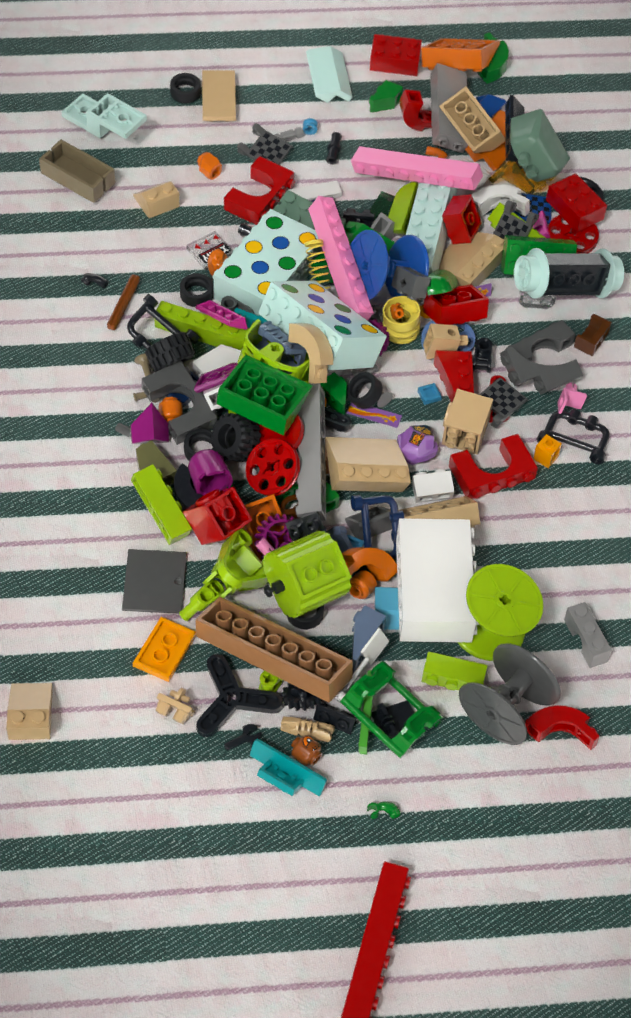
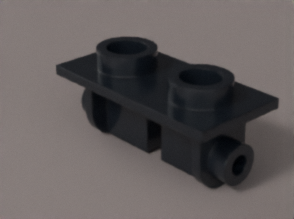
[313,702,357,735]

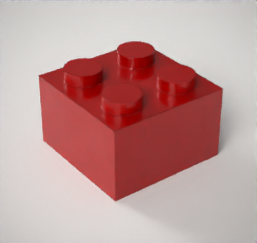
[442,194,482,244]

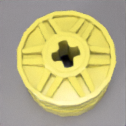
[382,296,420,344]

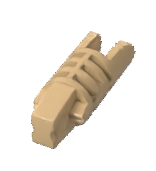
[280,716,335,742]

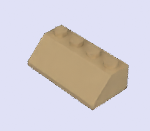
[439,87,505,153]
[398,496,480,528]

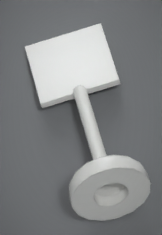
[334,628,389,705]

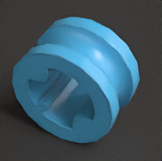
[303,118,318,135]

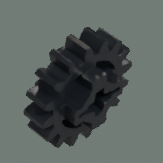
[282,683,324,711]

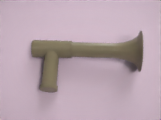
[133,353,160,403]

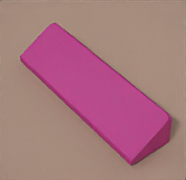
[195,300,247,330]

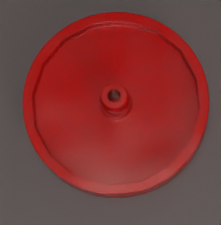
[256,414,304,457]

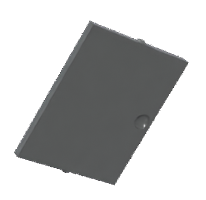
[122,549,187,614]

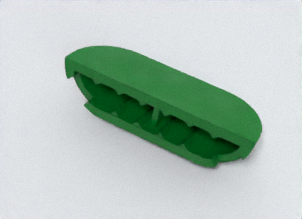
[427,269,459,295]

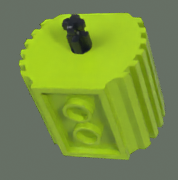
[262,531,352,618]

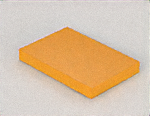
[133,617,196,682]

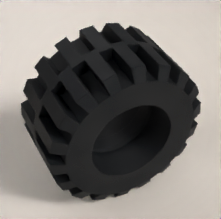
[145,332,196,372]
[211,413,261,462]

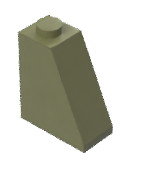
[136,440,177,486]

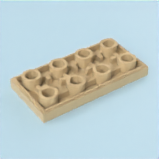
[202,70,236,121]

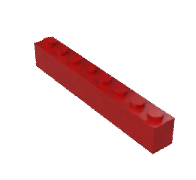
[341,861,411,1018]

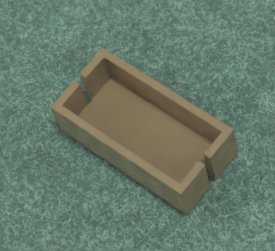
[39,139,115,203]

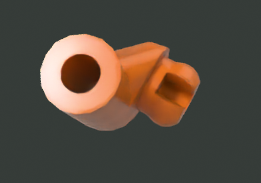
[426,146,447,159]
[390,303,404,320]

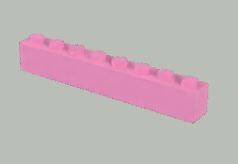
[351,146,483,191]
[308,196,374,320]

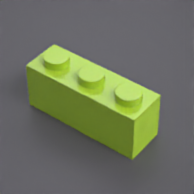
[421,651,487,690]

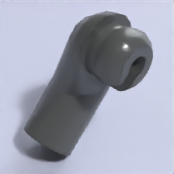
[115,423,131,437]

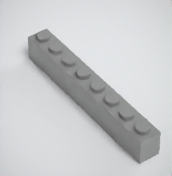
[296,383,326,521]

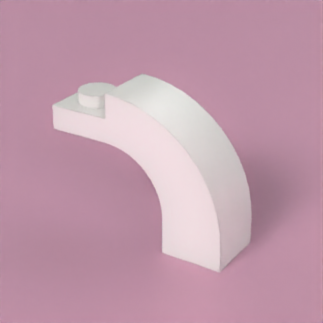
[472,185,530,217]

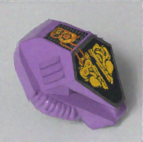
[397,425,438,465]

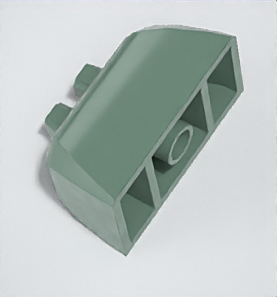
[510,109,570,182]

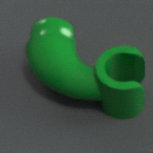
[367,802,400,819]

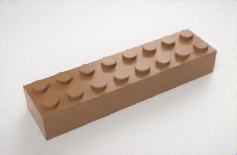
[195,597,353,703]

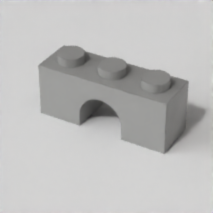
[564,602,612,668]

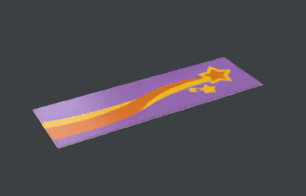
[347,402,402,428]

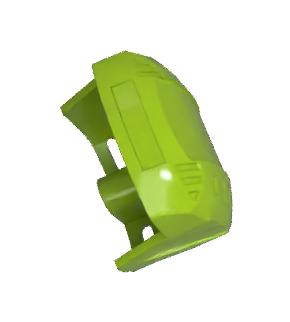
[237,319,310,384]

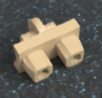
[156,687,195,725]

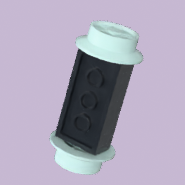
[514,248,624,299]

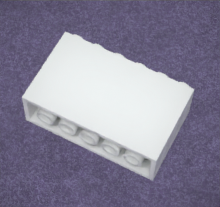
[396,518,479,642]

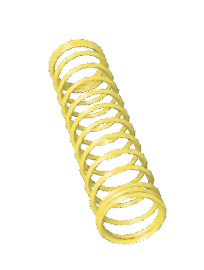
[304,239,331,289]

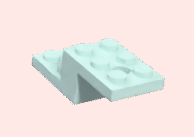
[61,93,147,139]

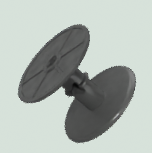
[459,643,561,745]

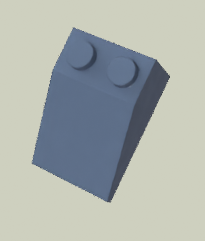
[352,605,386,674]

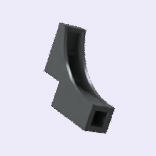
[499,347,584,395]

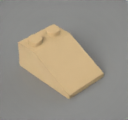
[6,683,52,740]

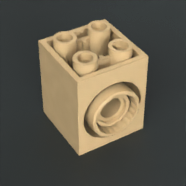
[442,389,493,455]

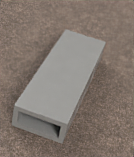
[430,63,468,153]

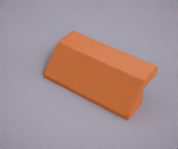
[465,110,505,171]

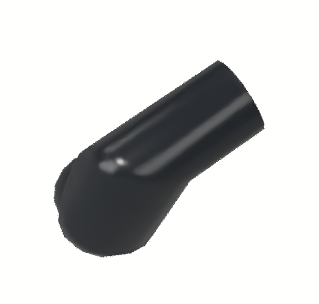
[81,273,109,289]

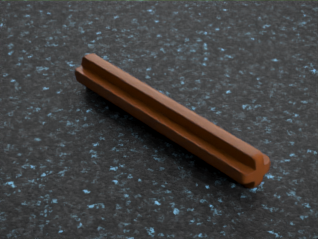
[107,274,140,331]

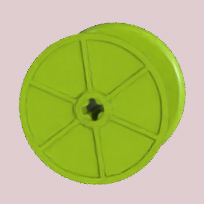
[457,564,543,661]

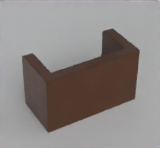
[574,314,612,357]

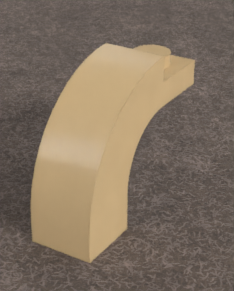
[288,323,333,384]

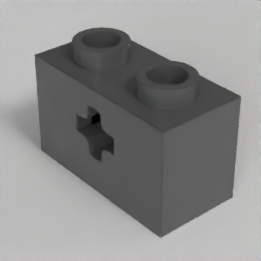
[391,266,431,300]

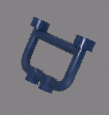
[350,495,404,569]

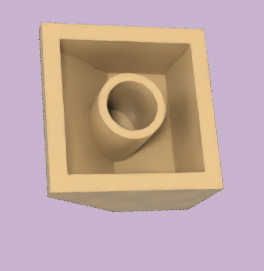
[133,181,179,218]

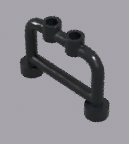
[127,294,200,349]
[536,409,610,465]

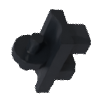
[343,208,374,227]
[285,511,326,541]

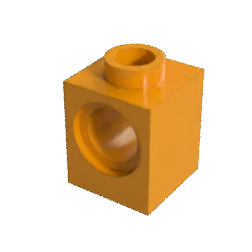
[533,434,562,469]

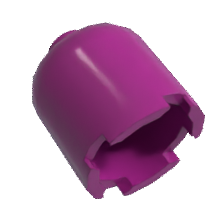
[188,449,233,495]

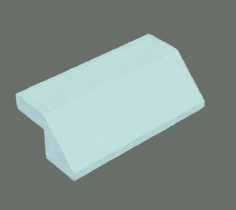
[306,46,353,103]

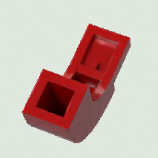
[400,90,432,132]
[525,706,600,750]

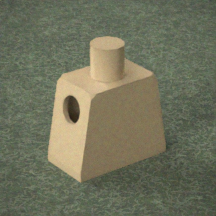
[423,324,468,359]

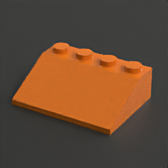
[421,38,500,72]

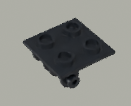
[371,700,424,747]

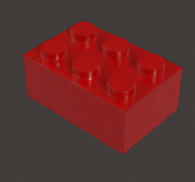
[369,34,422,76]
[546,173,607,232]
[423,284,489,325]

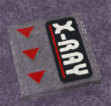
[186,231,233,271]

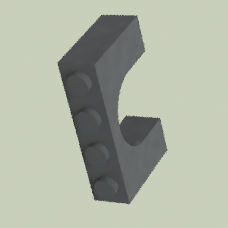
[141,361,218,445]

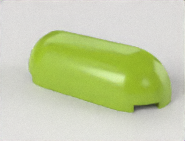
[388,182,419,235]

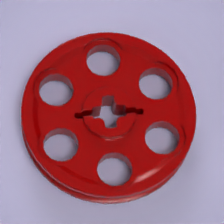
[548,215,599,254]
[246,438,300,496]

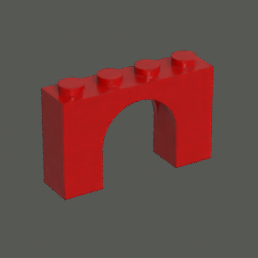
[224,156,295,225]
[449,434,538,499]

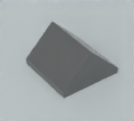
[345,505,392,540]

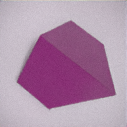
[130,402,169,444]

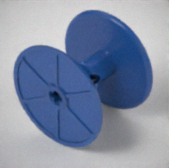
[350,230,429,301]

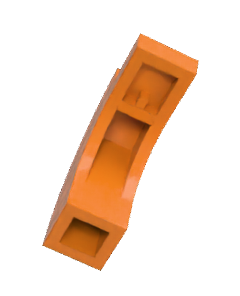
[342,547,397,582]

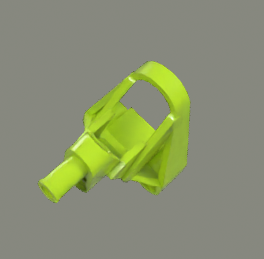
[179,529,268,621]

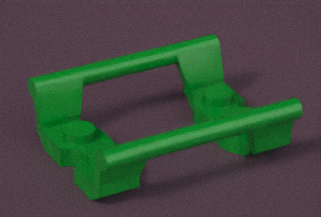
[340,661,444,759]

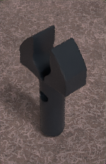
[224,724,261,751]

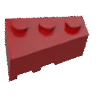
[434,350,474,402]

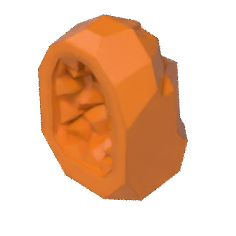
[197,152,222,180]
[208,249,228,276]

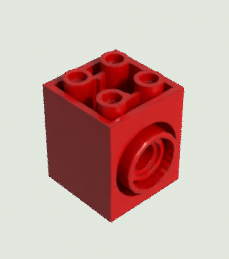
[183,486,252,545]

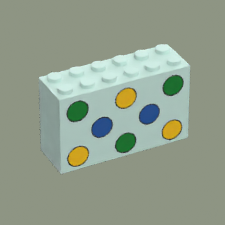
[213,209,323,316]
[258,281,387,371]

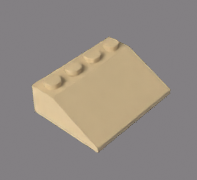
[439,232,504,287]
[325,437,411,492]

